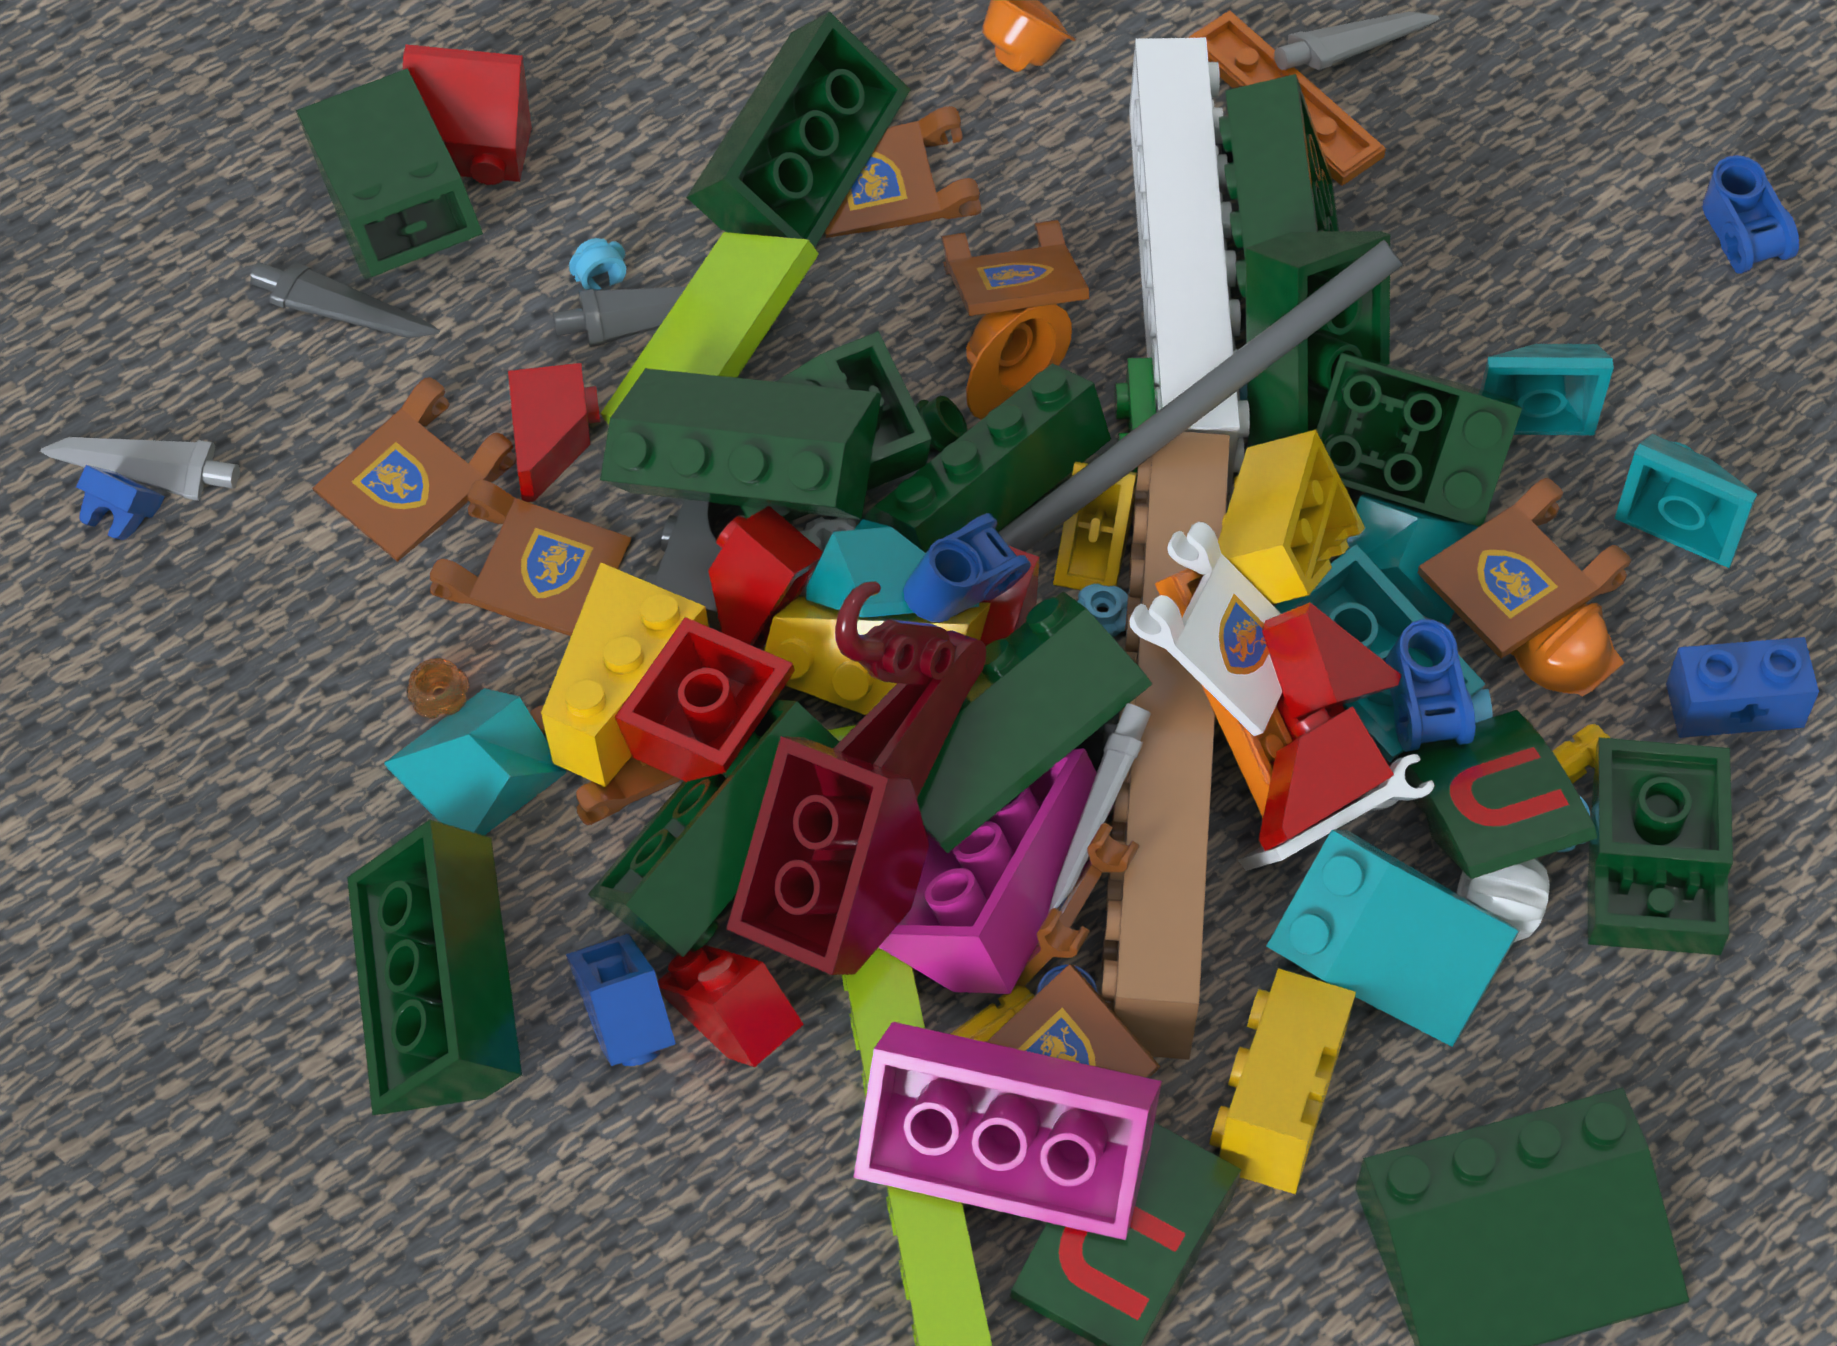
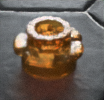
[407,658,470,719]

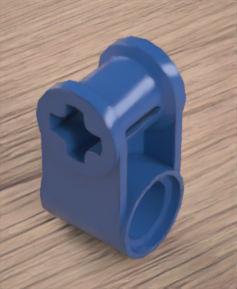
[1702,155,1799,274]
[903,513,1031,623]
[1385,619,1475,752]

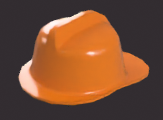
[982,0,1076,72]
[966,304,1072,420]
[1510,603,1625,697]

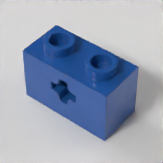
[1666,637,1819,738]

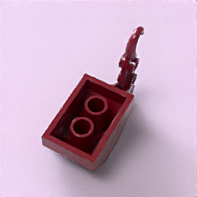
[727,581,986,975]

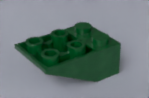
[296,68,483,279]
[741,331,932,522]
[1316,352,1522,527]

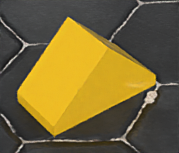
[1053,461,1137,590]

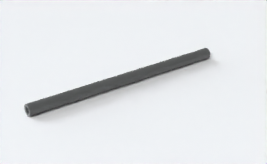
[999,240,1403,552]

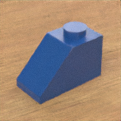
[566,933,676,1066]

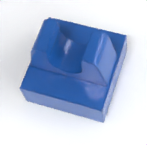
[76,465,165,540]

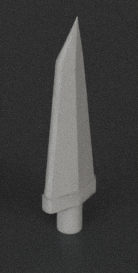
[1274,11,1439,70]
[40,437,240,501]
[1048,703,1151,913]

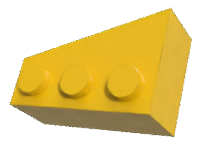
[1218,430,1365,604]
[541,562,709,787]
[764,596,991,715]
[1209,968,1356,1194]

